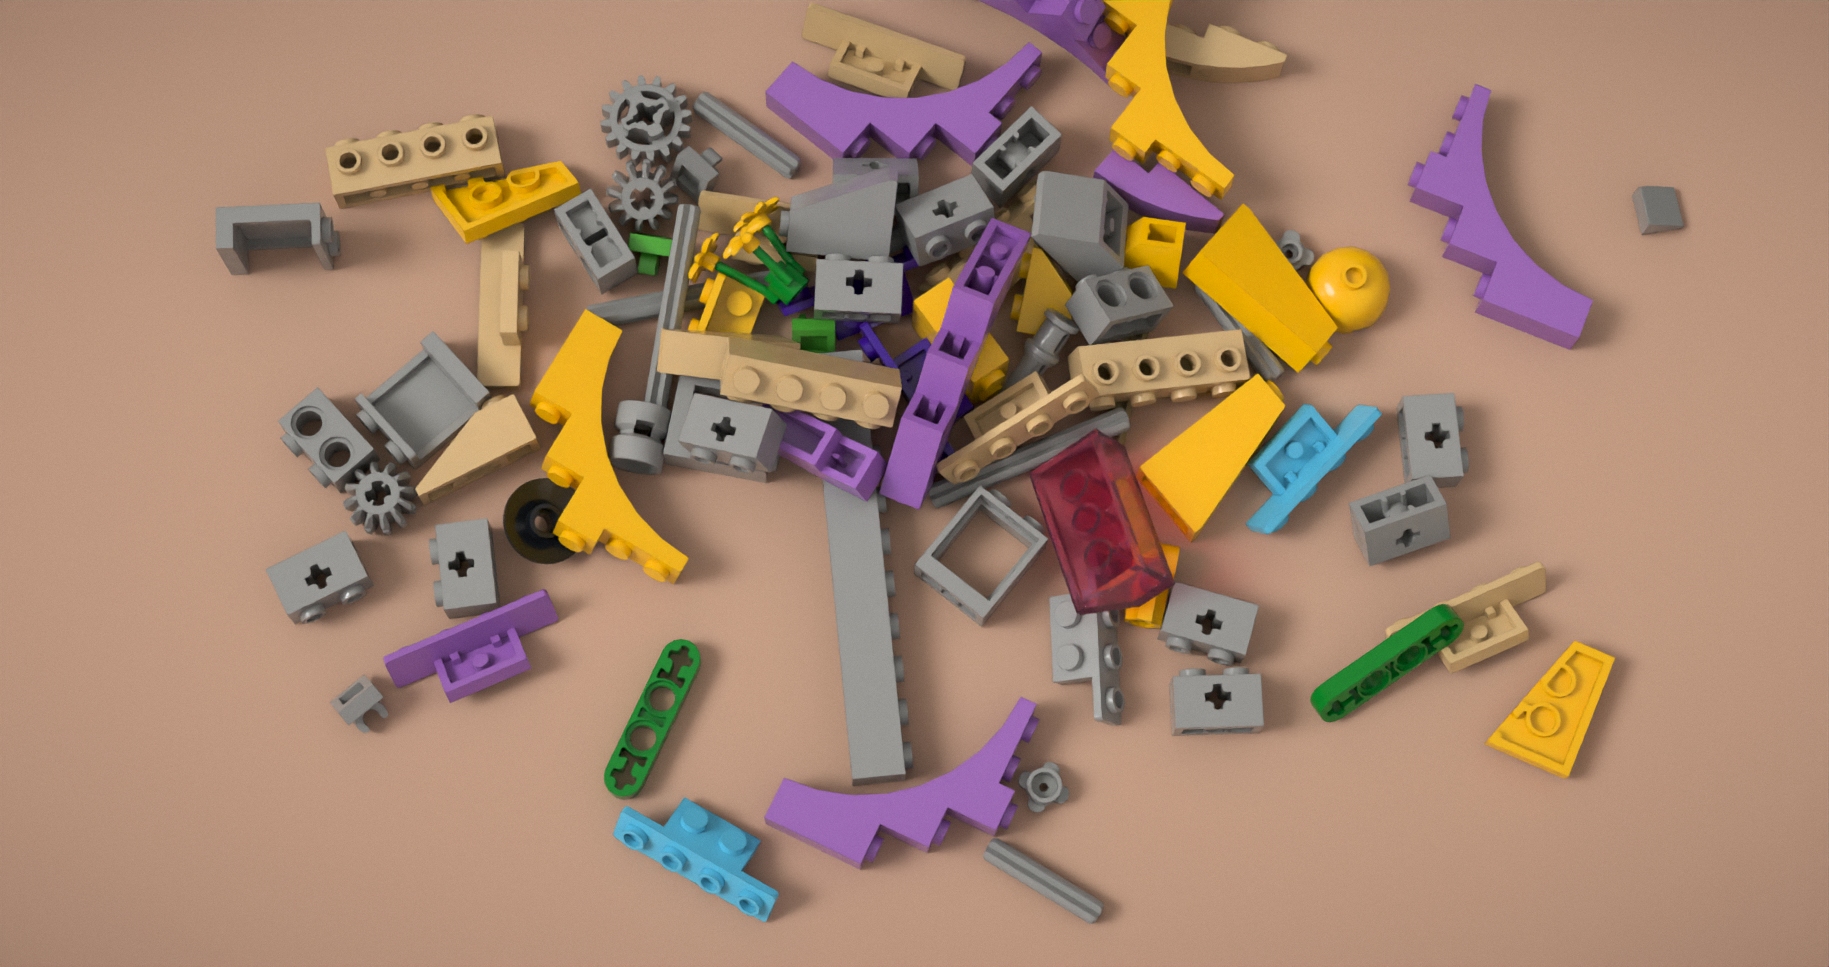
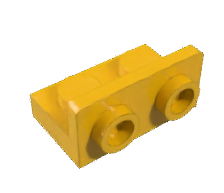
[687,272,765,334]

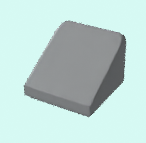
[1632,186,1684,235]

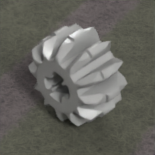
[606,159,679,232]
[343,461,418,535]

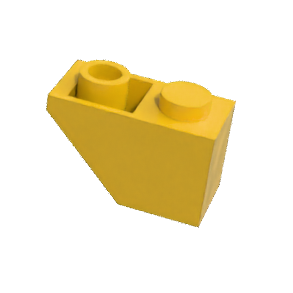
[1124,217,1186,289]
[1010,244,1074,335]

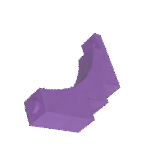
[879,218,1032,509]

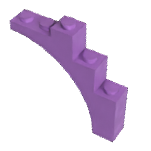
[978,0,1126,88]
[765,42,1042,166]
[1407,84,1593,350]
[764,697,1040,870]

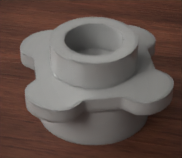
[1276,230,1314,272]
[1018,762,1069,813]

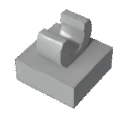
[670,146,723,204]
[330,675,388,733]

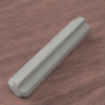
[693,92,801,179]
[1195,285,1284,382]
[983,838,1104,924]

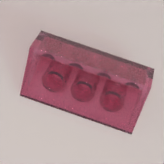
[1029,428,1175,615]

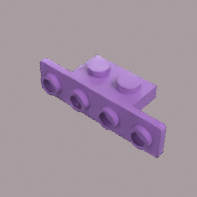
[383,589,558,703]

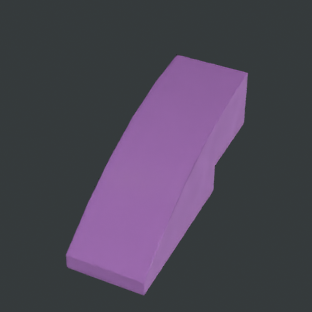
[1093,150,1224,234]
[762,403,888,502]

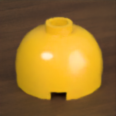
[1305,246,1390,334]

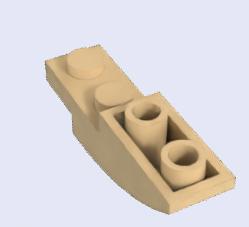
[1123,23,1287,83]

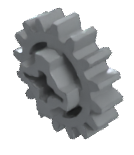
[600,75,692,168]

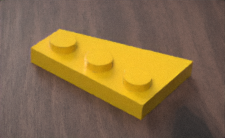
[430,161,581,244]
[1484,641,1615,779]

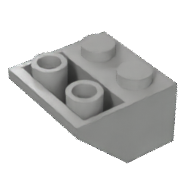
[1031,171,1129,282]

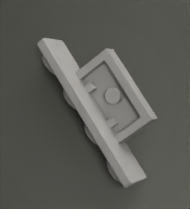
[1049,548,1125,726]

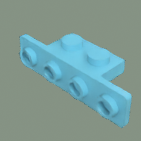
[1246,404,1382,534]
[613,797,779,922]

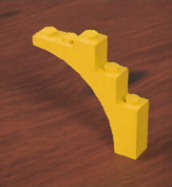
[1102,0,1235,200]
[529,309,689,584]

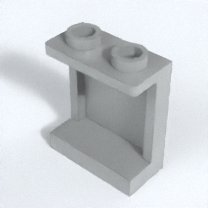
[216,203,341,275]
[355,331,492,470]

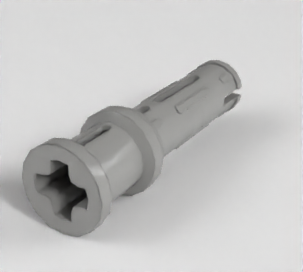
[998,308,1080,394]

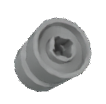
[608,400,672,475]

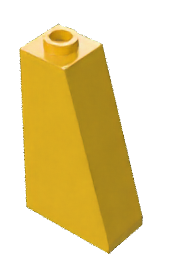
[1182,203,1338,373]
[1136,374,1286,543]

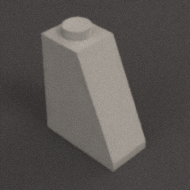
[779,166,898,260]

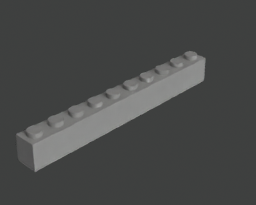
[816,349,913,786]

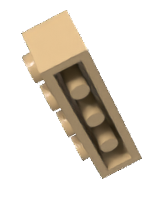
[325,114,506,209]
[1067,329,1250,411]
[720,336,902,429]

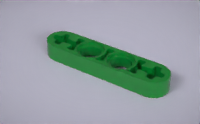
[1310,604,1464,722]
[604,639,701,800]

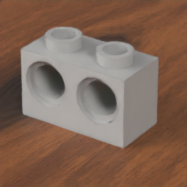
[554,188,638,295]
[1065,265,1174,345]
[278,387,380,493]

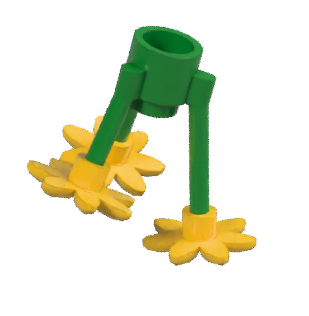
[688,197,810,306]

